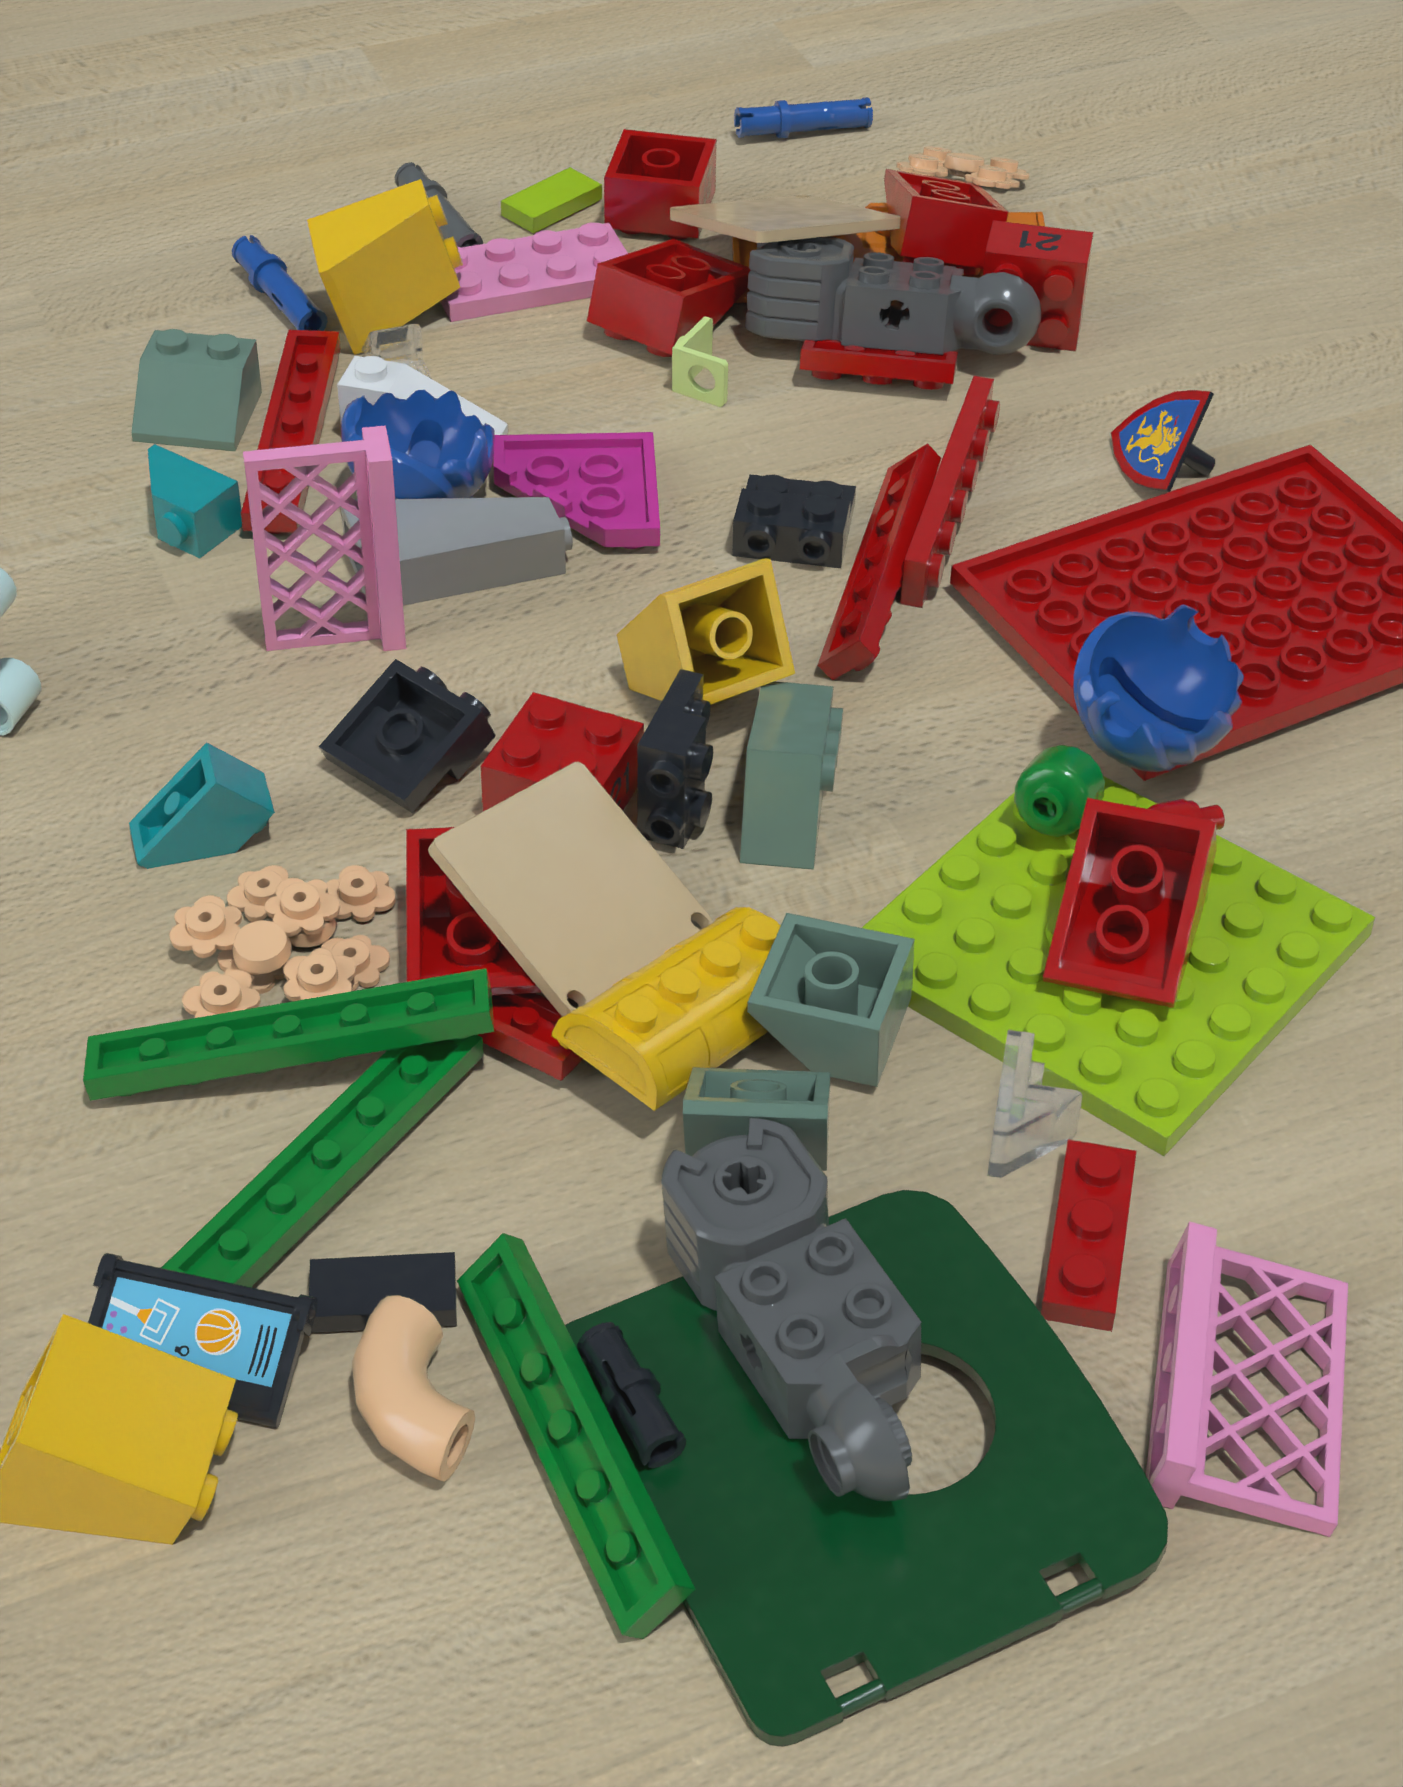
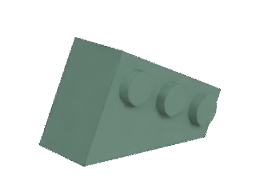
[740,681,843,870]

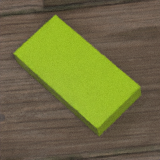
[501,167,602,234]

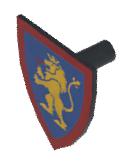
[1111,390,1215,492]

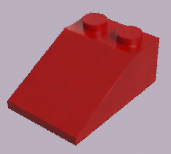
[884,169,1008,275]
[587,239,751,357]
[1043,798,1217,1008]
[406,827,541,995]

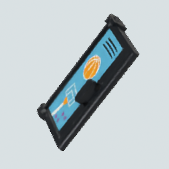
[88,1253,317,1428]

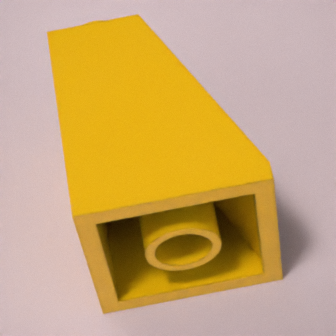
[307,179,463,355]
[616,558,795,705]
[0,1314,238,1545]

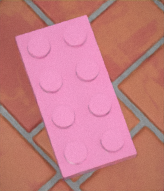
[440,223,628,322]

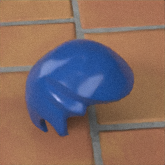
[341,390,495,499]
[1074,604,1244,772]

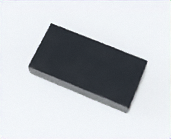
[309,1252,457,1333]

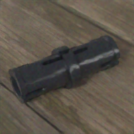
[577,1322,686,1468]

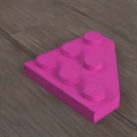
[493,432,660,549]

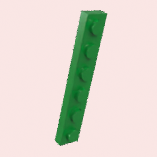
[83,968,494,1101]
[161,1035,484,1287]
[457,1233,696,1639]

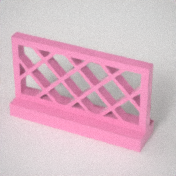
[243,426,406,651]
[1146,1221,1348,1537]

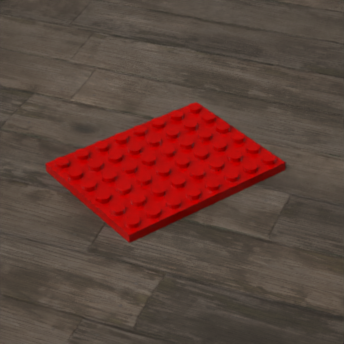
[950,444,1403,781]

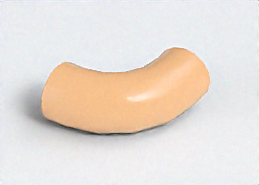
[352,1295,475,1482]

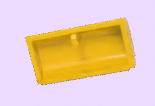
[551,907,781,1111]

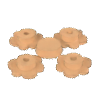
[896,146,1029,189]
[218,865,396,994]
[169,878,356,1018]

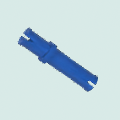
[734,97,873,138]
[232,235,328,331]

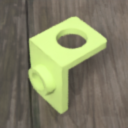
[672,316,728,407]

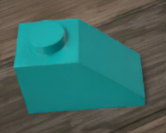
[147,444,242,558]
[129,742,275,869]

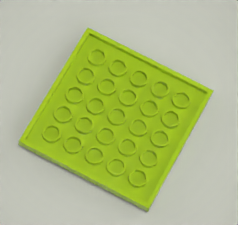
[862,776,1375,1156]

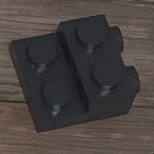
[732,474,856,569]
[319,659,496,813]
[637,669,713,849]

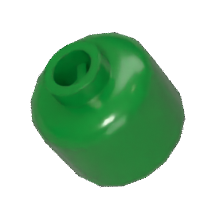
[1014,745,1105,837]

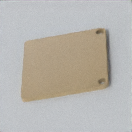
[670,195,900,243]
[428,762,713,1016]

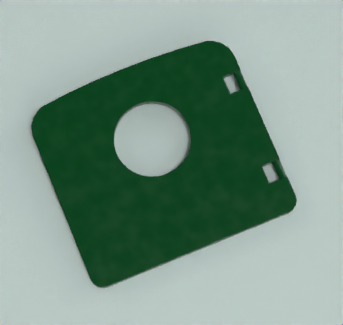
[565,1190,1168,1747]

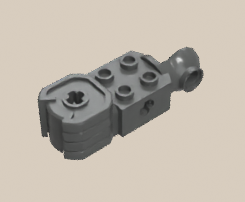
[745,236,1041,355]
[661,1118,921,1501]

